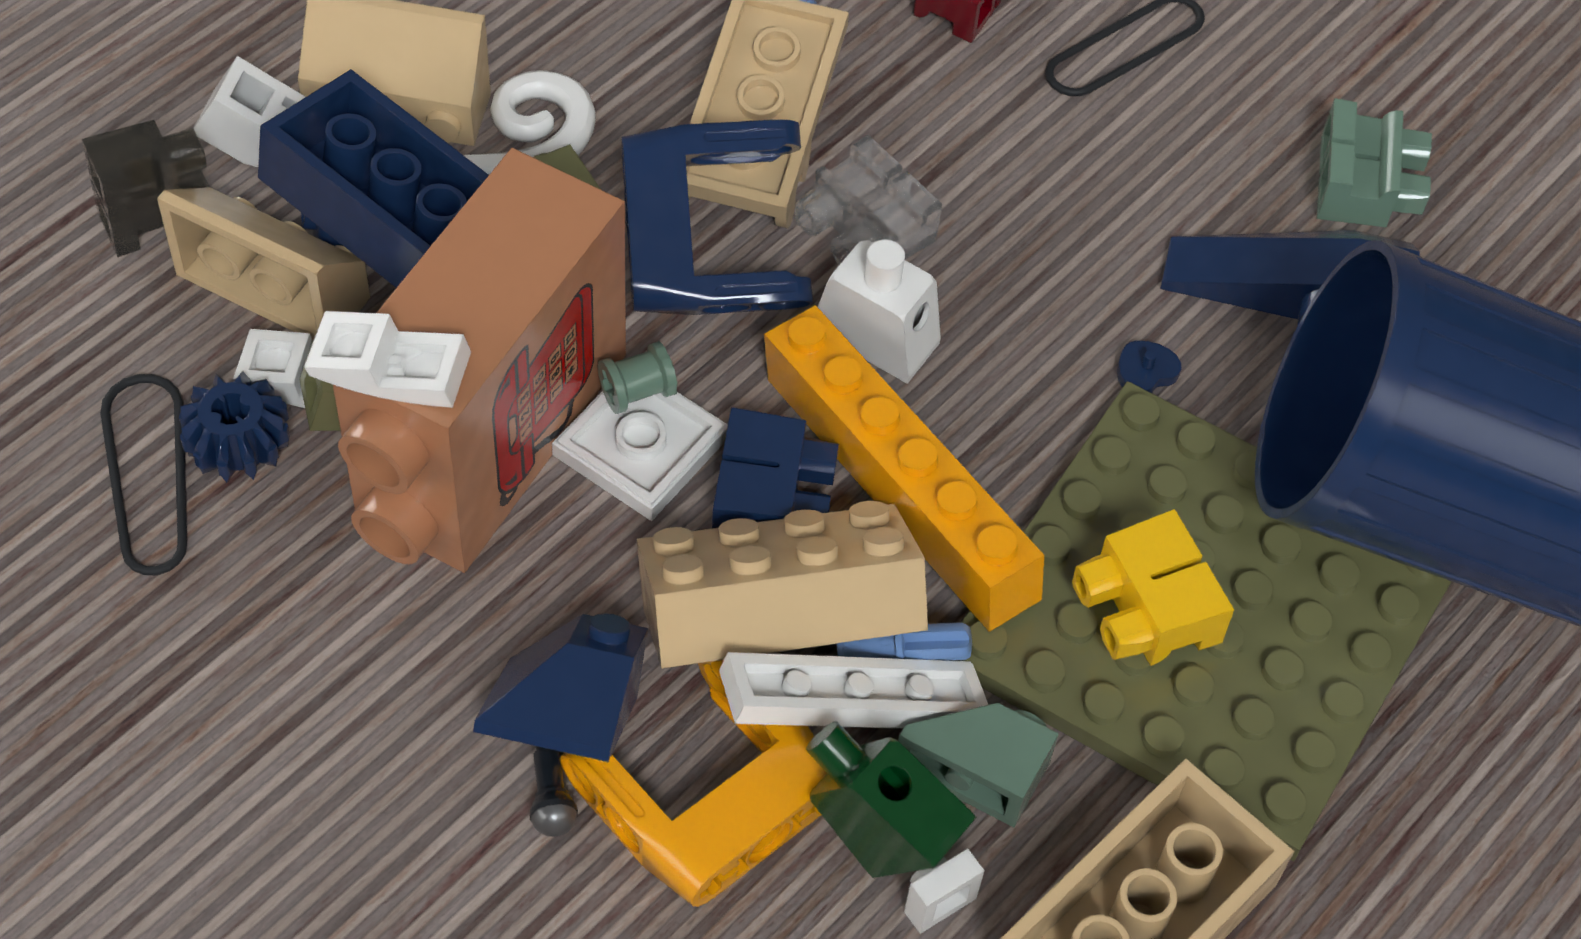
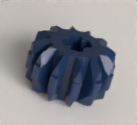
[179,371,290,483]

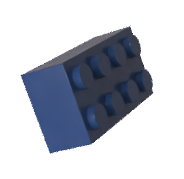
[258,69,489,288]

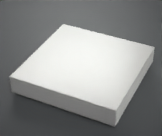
[552,391,728,521]

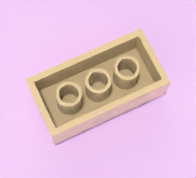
[637,501,928,669]
[1000,759,1294,939]

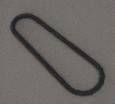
[100,374,187,576]

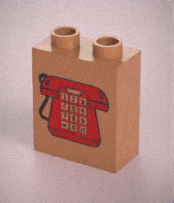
[333,148,626,573]

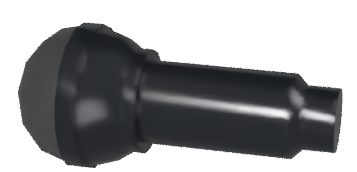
[529,746,578,837]

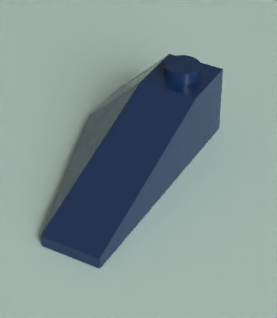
[1160,230,1420,320]

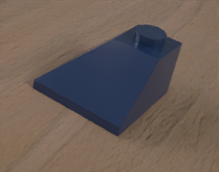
[473,614,648,762]

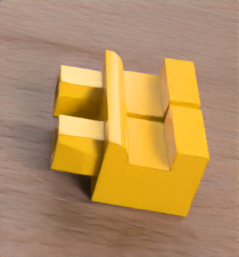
[1072,509,1234,666]

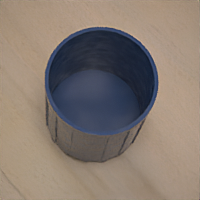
[1255,240,1581,626]

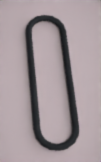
[1045,0,1205,96]

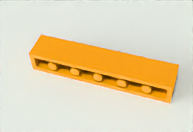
[764,305,1045,632]

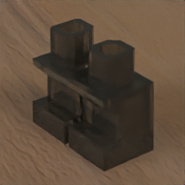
[82,120,209,257]

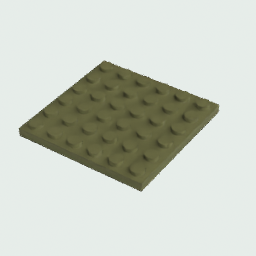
[949,381,1452,862]

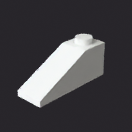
[191,56,305,167]

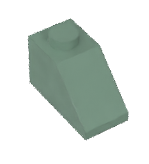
[899,703,1059,828]

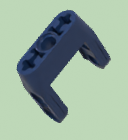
[621,120,813,315]

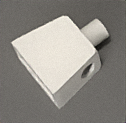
[818,239,941,384]

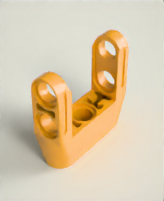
[560,660,827,907]

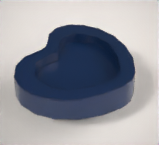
[1117,341,1182,393]

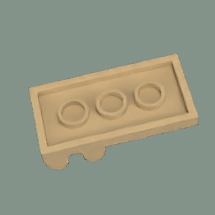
[686,0,849,229]

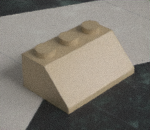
[298,0,491,146]
[157,187,370,341]

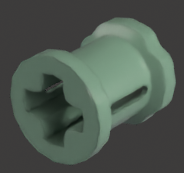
[597,341,677,414]

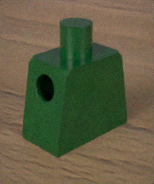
[806,721,976,878]

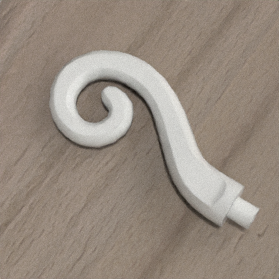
[464,70,596,174]

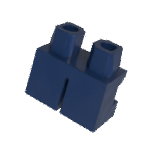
[712,407,839,528]

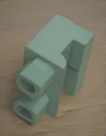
[1317,98,1432,227]

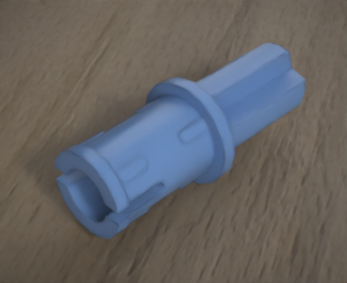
[837,622,972,661]

